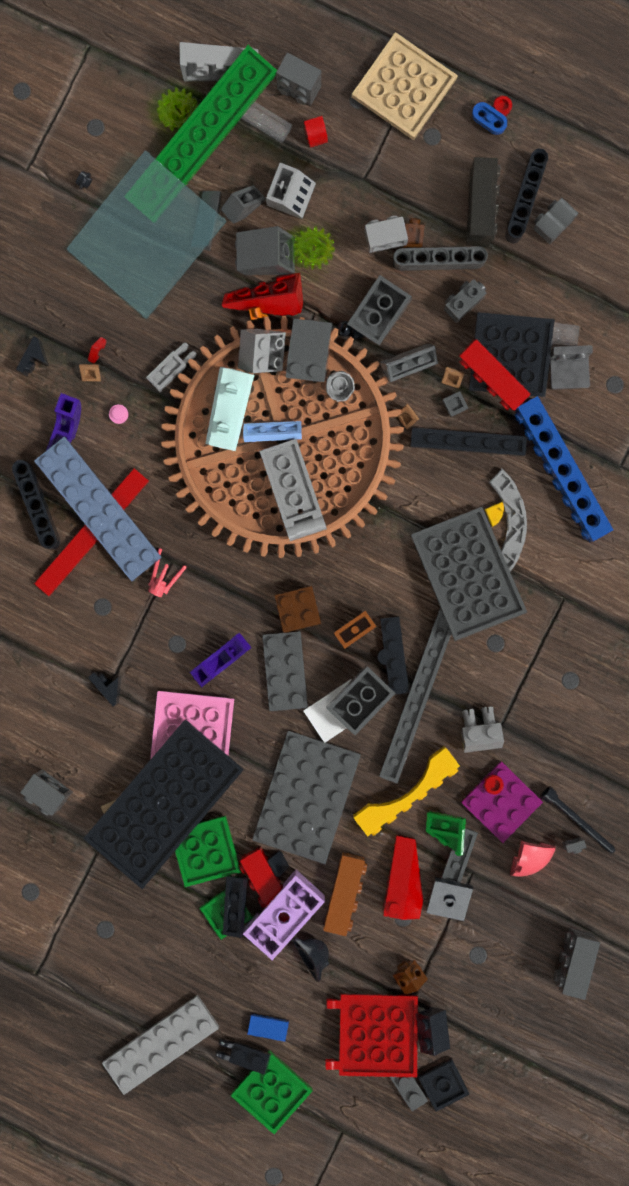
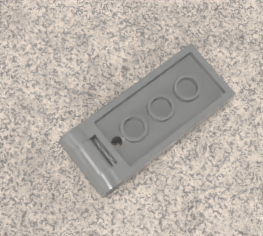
[260,439,327,541]

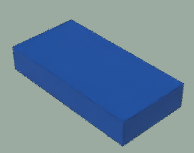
[247,1013,289,1042]

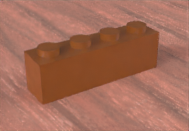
[323,852,367,936]

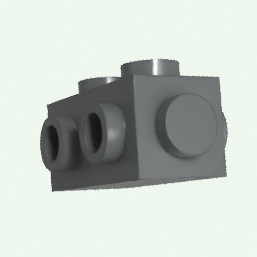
[444,279,487,324]

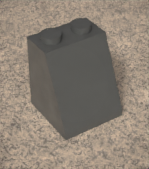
[235,226,295,275]

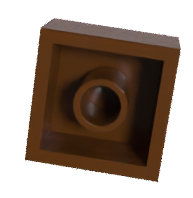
[274,586,321,633]

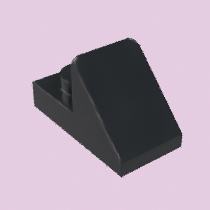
[16,336,49,377]
[88,672,121,707]

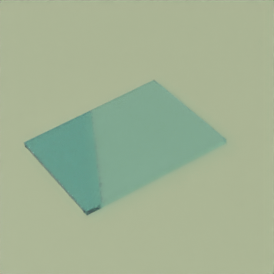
[67,150,227,319]

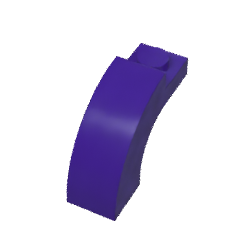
[46,393,81,450]
[190,633,251,688]

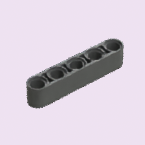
[393,247,488,271]

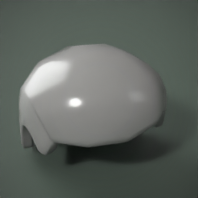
[326,371,355,402]

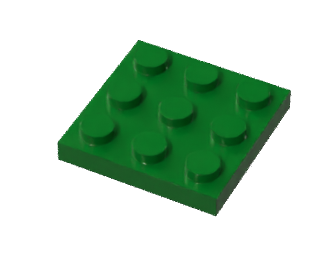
[175,815,241,887]
[231,1050,313,1134]

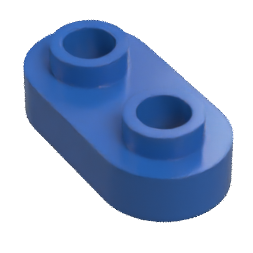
[472,102,507,135]

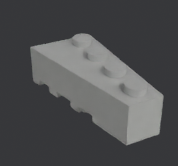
[180,42,259,82]

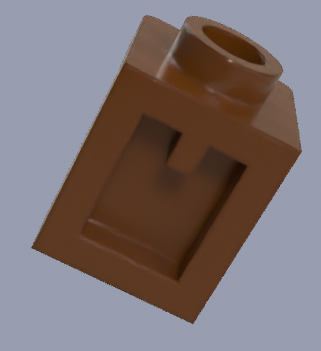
[403,218,425,248]

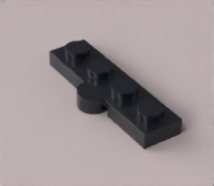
[377,617,409,694]

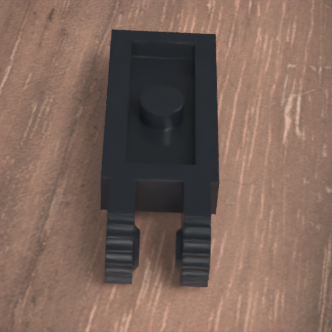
[215,1039,271,1075]

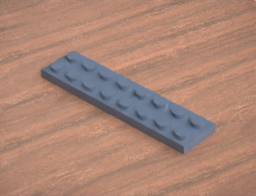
[34,437,162,581]

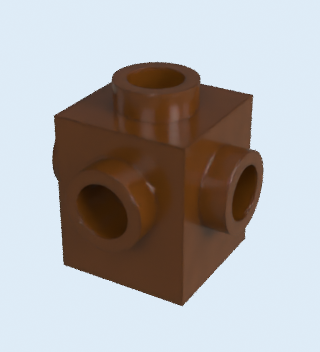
[393,960,428,995]

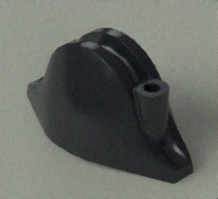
[292,937,329,982]

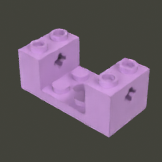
[243,870,325,960]

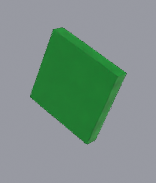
[199,889,253,940]

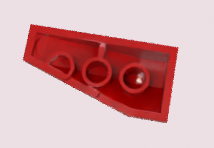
[382,835,423,920]

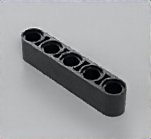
[505,148,548,244]
[12,460,61,550]

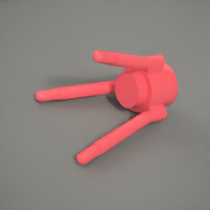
[148,548,186,597]

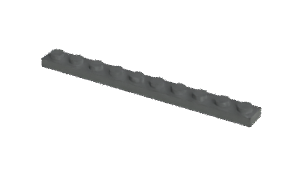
[379,608,451,783]

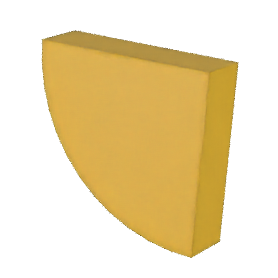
[484,502,504,527]

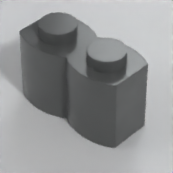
[534,198,578,244]

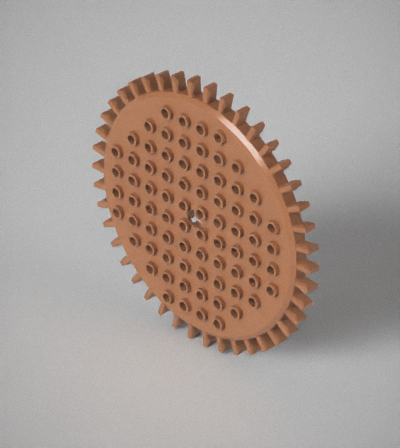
[162,316,404,558]

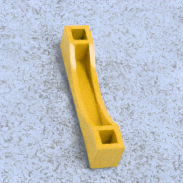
[353,746,460,836]

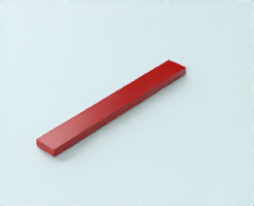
[34,468,149,596]

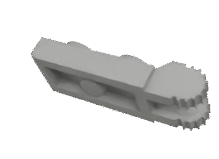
[146,343,197,392]

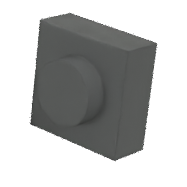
[442,391,468,418]
[562,837,587,854]

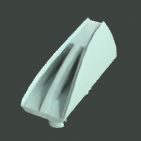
[205,367,254,451]

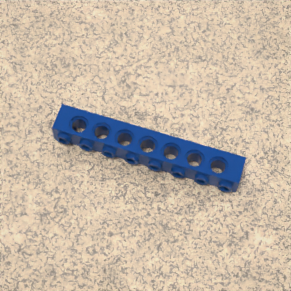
[515,396,613,543]

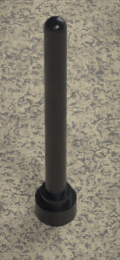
[540,786,615,853]

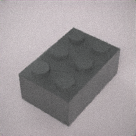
[326,665,396,735]
[554,927,600,1000]

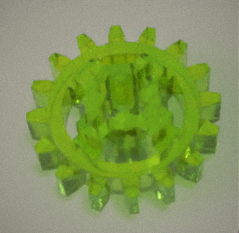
[157,87,198,131]
[293,226,335,270]

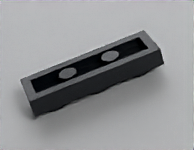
[223,875,247,938]

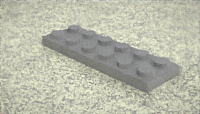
[102,995,219,1095]

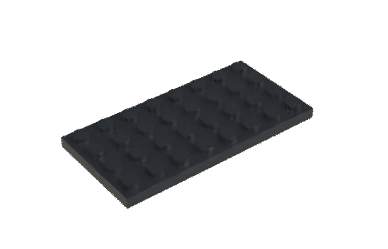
[83,719,244,889]

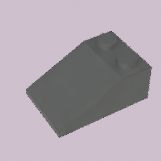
[347,275,412,345]
[286,319,332,382]

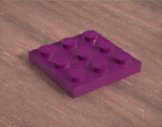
[461,761,543,843]

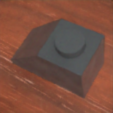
[221,185,266,224]

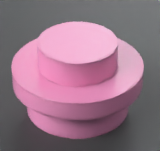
[109,405,128,424]

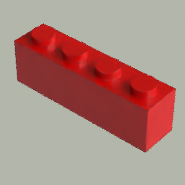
[458,339,531,411]
[239,846,290,922]

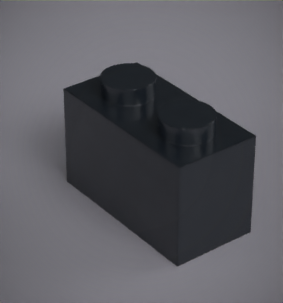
[416,1007,450,1056]

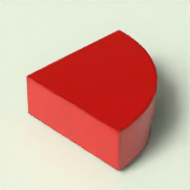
[88,337,107,363]

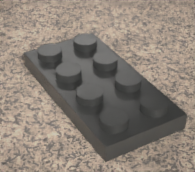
[263,631,308,711]

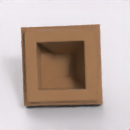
[79,364,101,381]
[441,367,464,389]
[398,404,419,429]

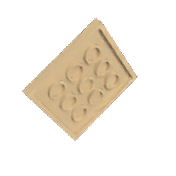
[352,32,458,140]

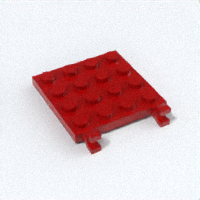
[325,994,418,1077]

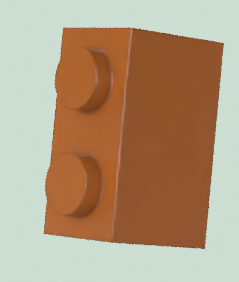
[334,611,376,649]

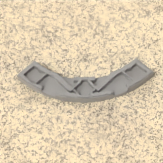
[489,469,527,571]

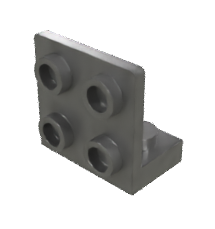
[550,345,593,390]

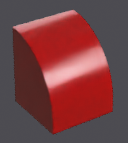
[304,116,328,148]

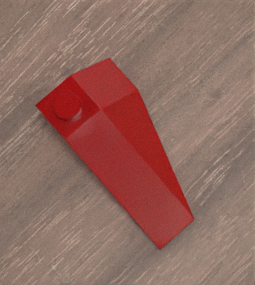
[222,273,303,316]

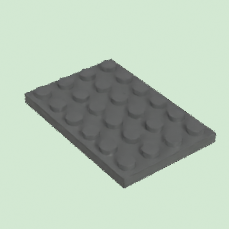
[411,507,527,641]
[252,730,361,864]

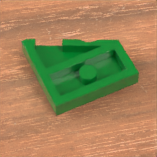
[426,811,466,856]

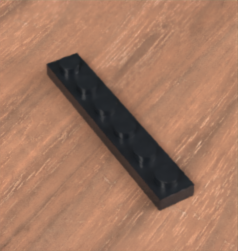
[410,428,527,457]

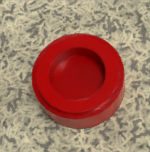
[492,96,512,116]
[484,774,504,795]

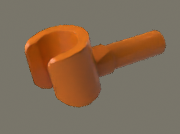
[249,307,269,320]

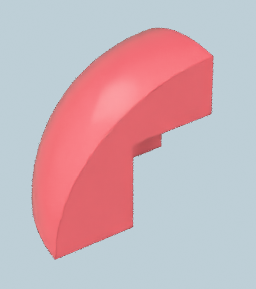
[510,841,556,877]

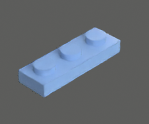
[243,421,302,442]

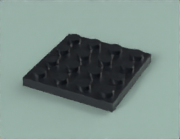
[468,312,555,397]

